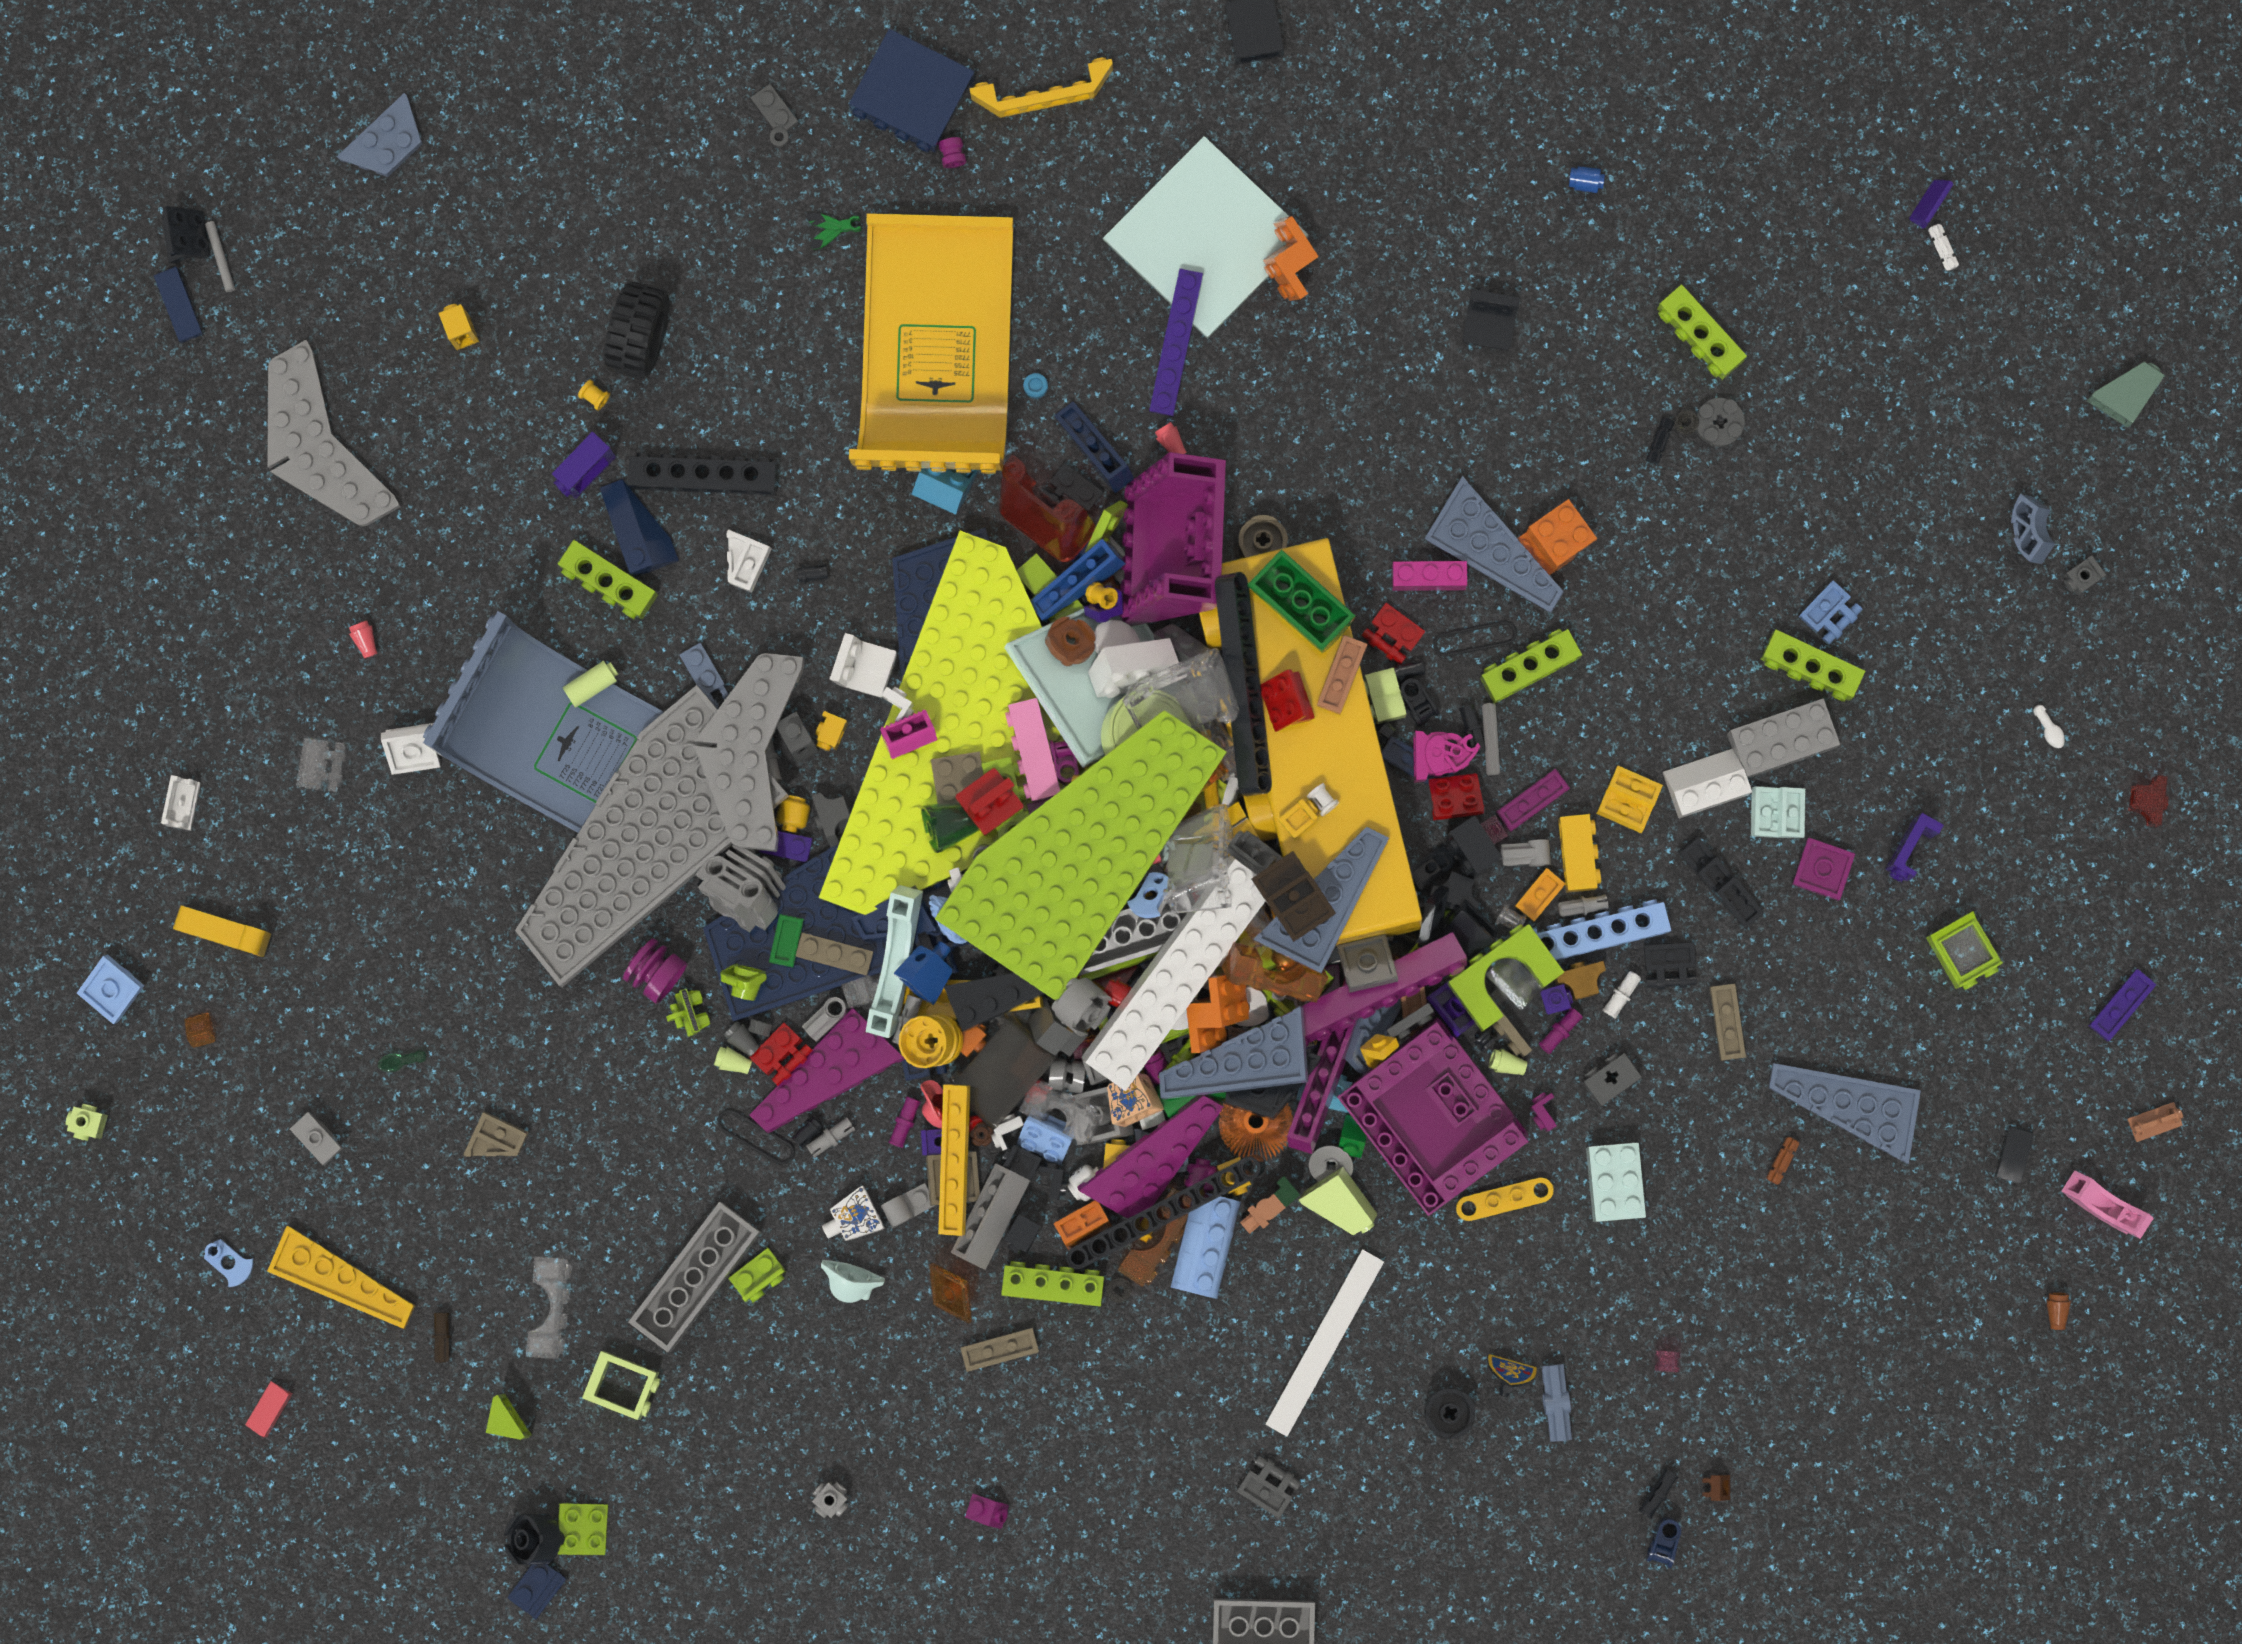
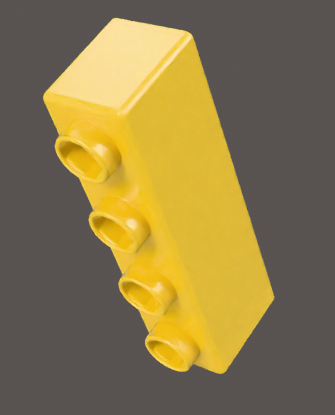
[1199,538,1422,947]

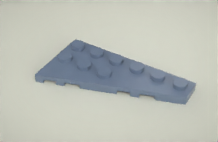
[1425,476,1564,613]
[1253,827,1389,974]
[1768,1063,1921,1164]

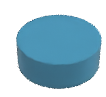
[1023,373,1048,399]

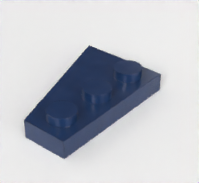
[851,885,939,940]

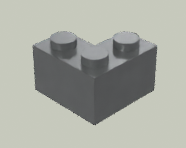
[1028,998,1089,1056]

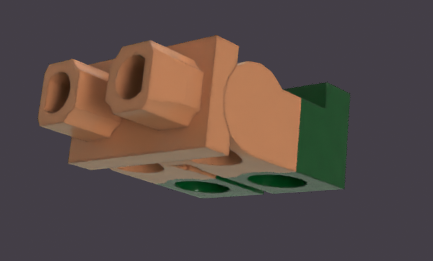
[1240,1176,1300,1234]

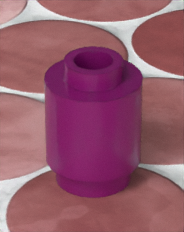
[1143,1048,1168,1086]

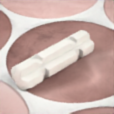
[1928,224,1959,271]

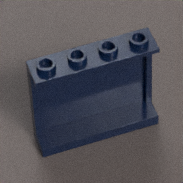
[849,29,976,153]

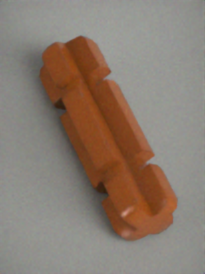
[1766,1137,1799,1185]

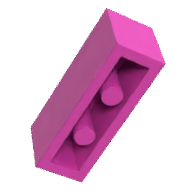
[1392,561,1467,591]

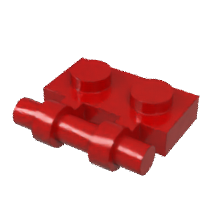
[1361,603,1426,665]
[749,1023,813,1086]

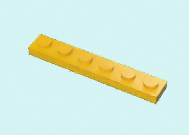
[938,1084,970,1236]

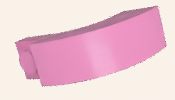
[2062,1171,2153,1239]

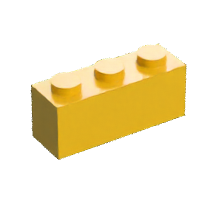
[1558,814,1601,893]

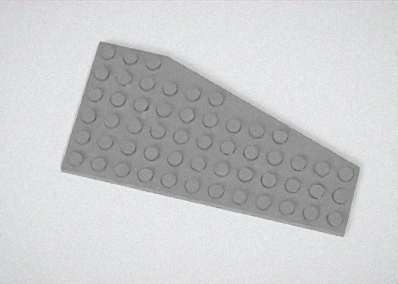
[515,685,789,987]

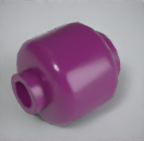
[1184,1158,1218,1193]

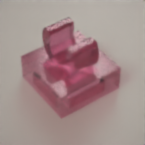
[1481,815,1508,845]

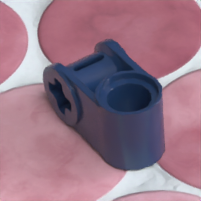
[1646,1517,1681,1568]

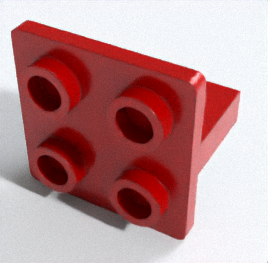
[1260,669,1315,732]
[955,768,1024,835]
[1429,773,1484,821]

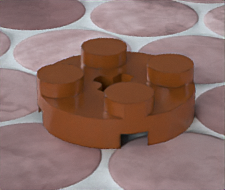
[1045,617,1096,666]

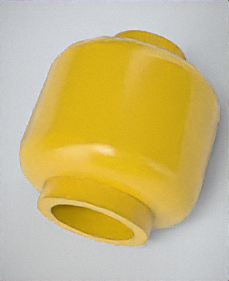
[776,795,811,833]

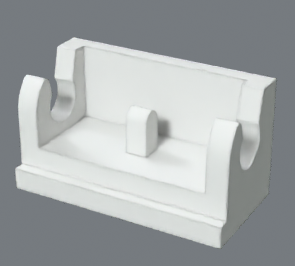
[161,775,201,831]

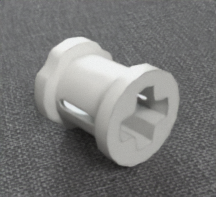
[1307,783,1340,817]

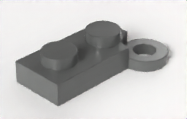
[750,84,799,147]

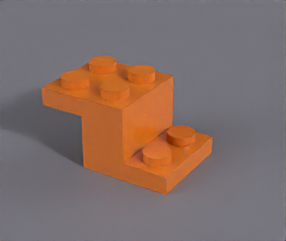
[1263,216,1319,301]
[1517,499,1597,576]
[1186,969,1249,1053]

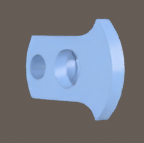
[1127,872,1172,918]
[204,1239,254,1287]

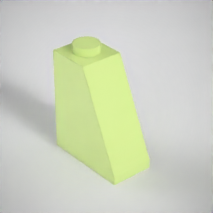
[1299,1167,1377,1235]

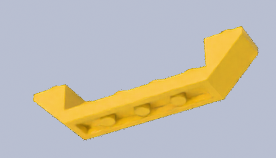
[970,57,1113,118]

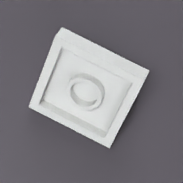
[381,723,440,775]

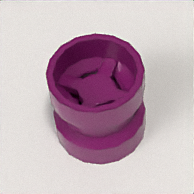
[938,137,967,168]

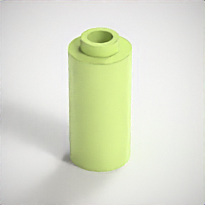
[562,661,618,708]

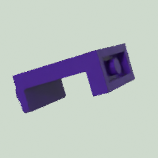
[1886,813,1944,882]

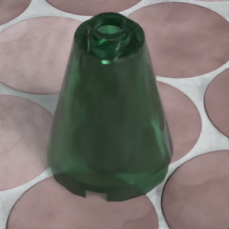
[921,802,979,854]

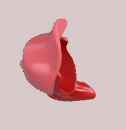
[920,1080,984,1132]

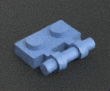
[1798,581,1863,645]

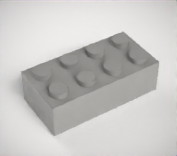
[1727,698,1840,778]
[1213,1598,1315,1644]

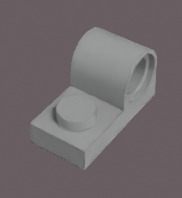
[881,1183,936,1228]

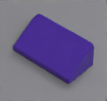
[1909,180,1953,229]

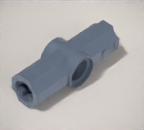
[1542,1364,1572,1442]

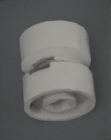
[1048,1057,1086,1093]

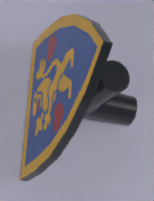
[1487,1354,1537,1397]

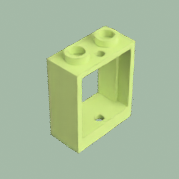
[582,1351,661,1420]

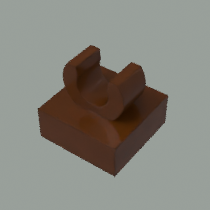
[1702,1475,1730,1501]

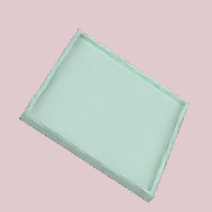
[1103,136,1308,339]
[1004,594,1203,769]

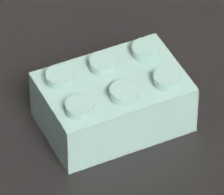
[1586,1143,1646,1222]

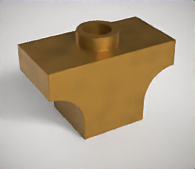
[1555,961,1606,1001]

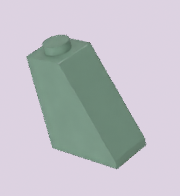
[2087,362,2165,428]

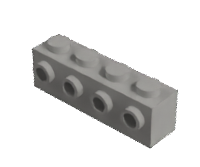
[951,1163,1030,1270]

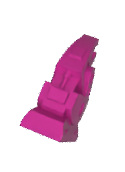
[1413,731,1480,783]

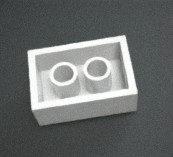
[1088,638,1179,698]

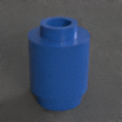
[1569,166,1605,193]

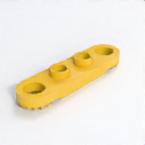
[1456,1178,1553,1221]

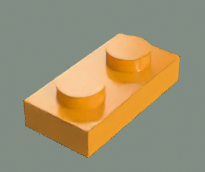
[1514,868,1566,922]

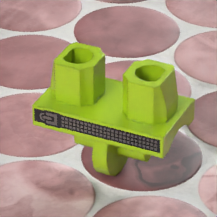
[666,989,710,1037]

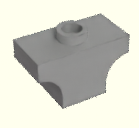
[290,1112,343,1166]

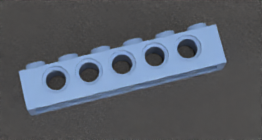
[1524,899,1671,968]

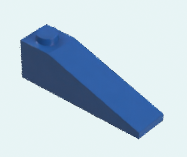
[1030,539,1126,622]

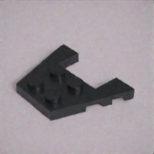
[1226,1026,1322,1121]

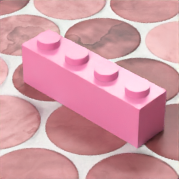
[1005,698,1060,803]

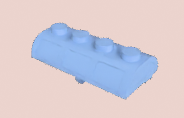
[1171,1193,1241,1299]

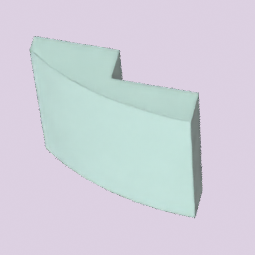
[1751,786,1805,838]

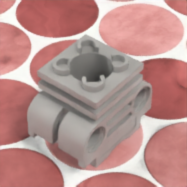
[695,844,786,933]

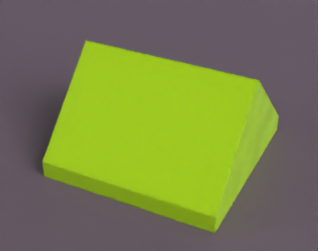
[486,1394,532,1440]

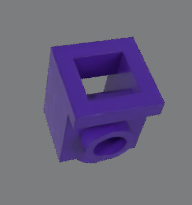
[921,1129,942,1156]

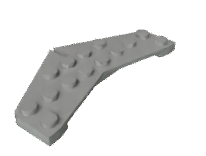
[268,340,401,526]
[694,653,805,852]

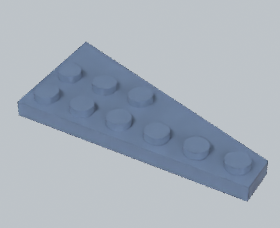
[1159,1006,1308,1099]

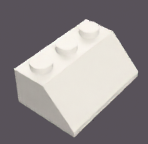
[1662,749,1752,819]

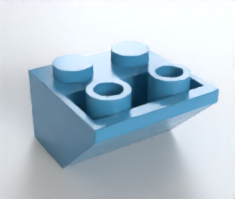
[912,468,979,515]

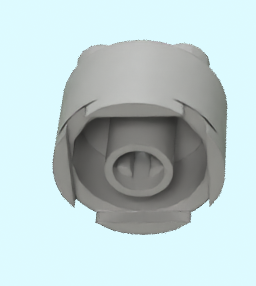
[1052,978,1112,1036]

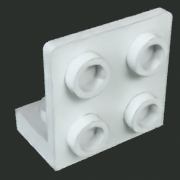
[830,633,897,698]

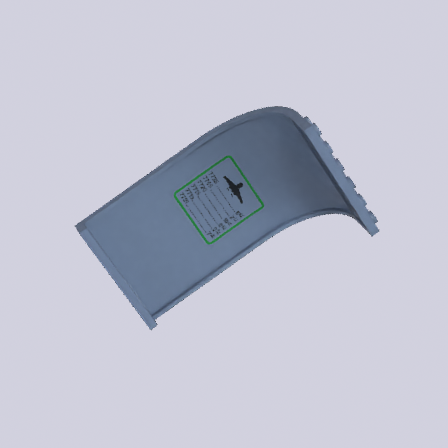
[423,611,664,833]

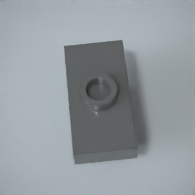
[812,793,850,847]

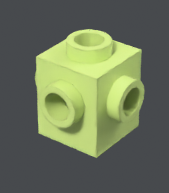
[66,1104,108,1141]

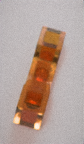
[1222,942,1328,1003]
[1118,1187,1192,1287]

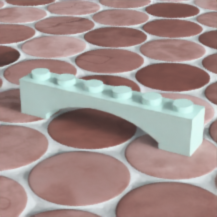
[866,885,923,1038]

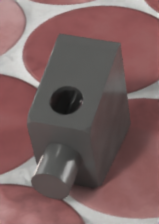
[777,711,819,764]

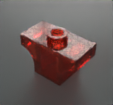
[2128,775,2169,828]

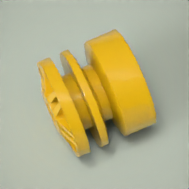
[899,1014,963,1068]

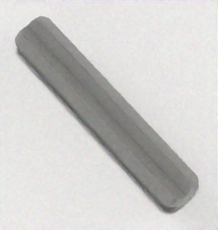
[1482,703,1500,776]

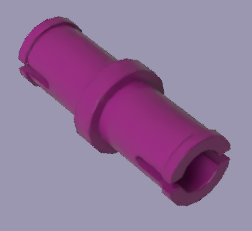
[1538,1007,1583,1054]
[888,1096,921,1148]

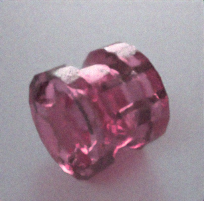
[1654,1351,1681,1372]

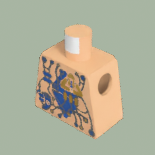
[1107,1073,1164,1127]

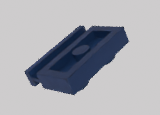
[507,1564,568,1620]

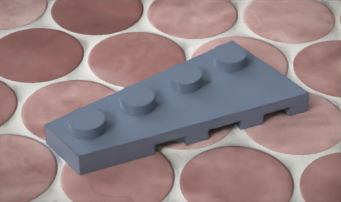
[1345,999,1401,1074]

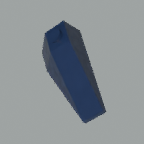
[600,479,679,578]

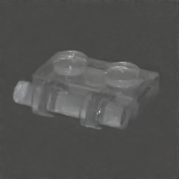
[296,738,346,792]

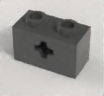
[1582,1053,1642,1107]

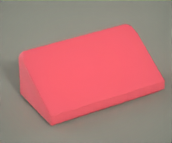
[245,1381,293,1438]

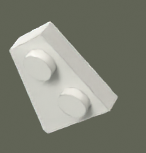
[727,530,772,593]

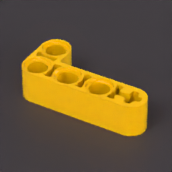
[173,905,271,957]

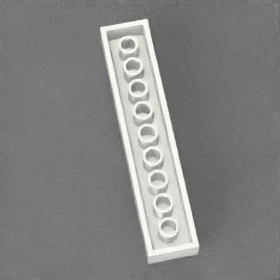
[1082,855,1265,1091]

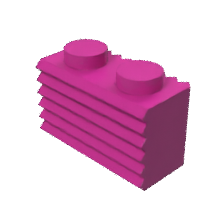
[880,710,937,759]

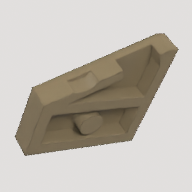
[463,1111,529,1157]

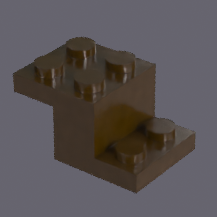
[1251,851,1336,942]

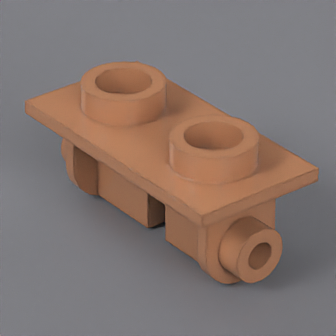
[2127,1102,2183,1142]

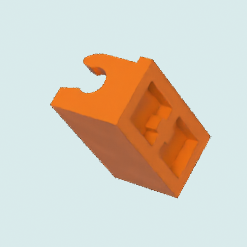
[1053,1201,1112,1250]

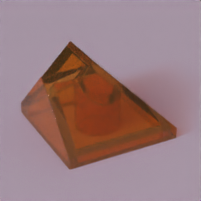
[929,1263,972,1324]

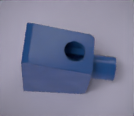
[894,941,952,1005]

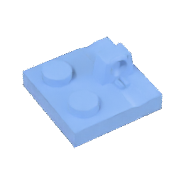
[77,954,144,1024]

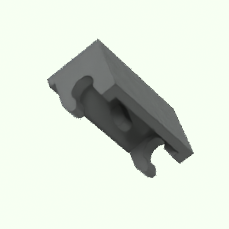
[1224,830,1283,875]

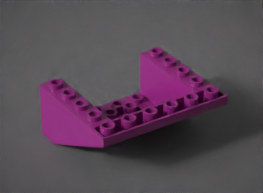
[1119,452,1226,626]
[1337,1016,1529,1216]

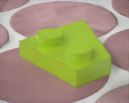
[1085,500,1128,552]

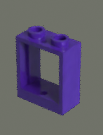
[552,431,616,499]

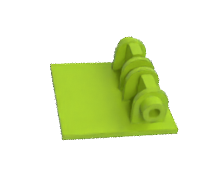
[558,1503,608,1555]

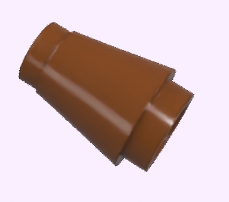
[2046,1292,2071,1330]

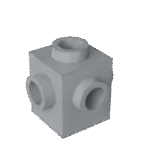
[812,1481,850,1518]

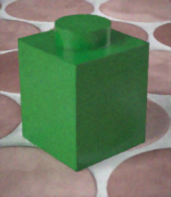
[1338,1115,1367,1158]

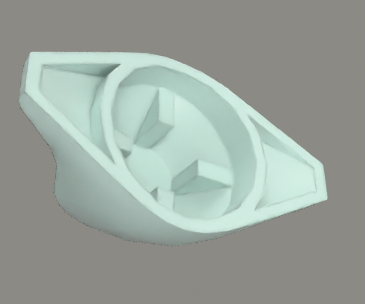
[821,1260,885,1303]

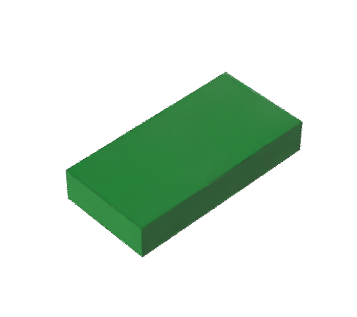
[769,914,804,968]

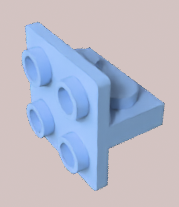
[1017,1107,1075,1165]

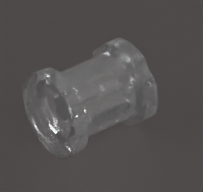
[1495,904,1527,930]

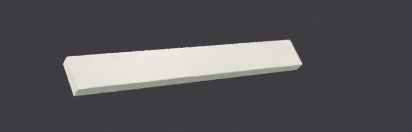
[1265,1249,1384,1436]

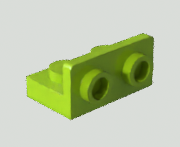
[728,1248,787,1303]

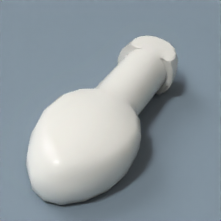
[2033,705,2065,748]

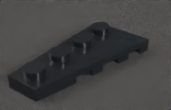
[944,973,1045,1032]

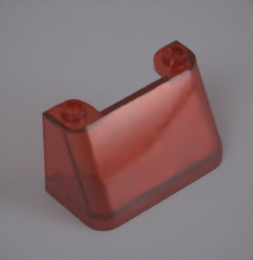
[999,454,1096,562]

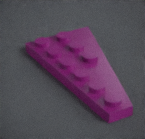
[750,1008,905,1133]
[1077,1094,1224,1223]

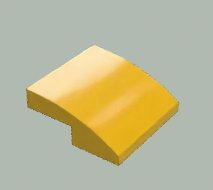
[1596,766,1663,834]

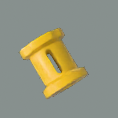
[578,379,610,411]
[1085,582,1118,609]

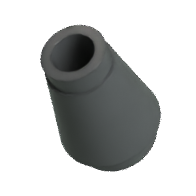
[723,1021,760,1057]

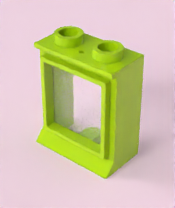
[1926,911,2003,990]

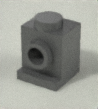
[2063,555,2106,596]

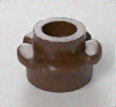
[969,1122,994,1146]

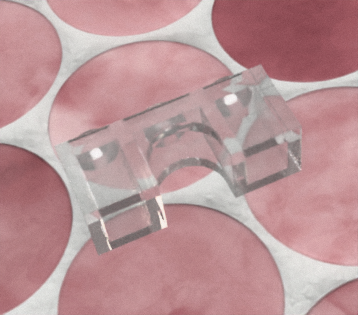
[1019,1081,1103,1144]

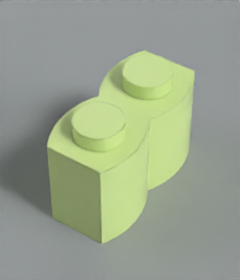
[1364,668,1406,725]

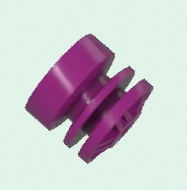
[622,938,688,1004]

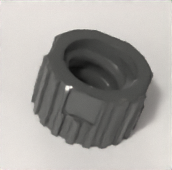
[748,1019,772,1037]

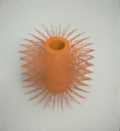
[1219,1103,1293,1162]

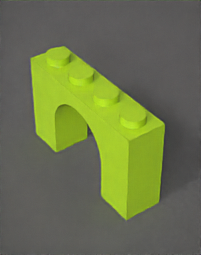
[1447,924,1564,1032]

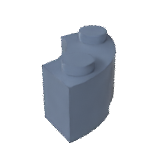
[2011,494,2055,564]

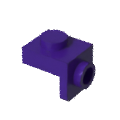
[1084,585,1123,623]
[1540,984,1573,1015]

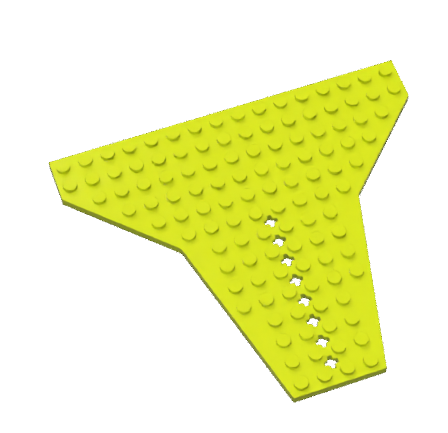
[819,531,1227,915]

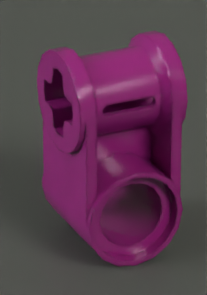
[1049,740,1079,786]

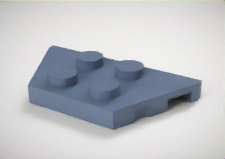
[337,93,423,177]

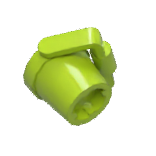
[720,963,767,1001]

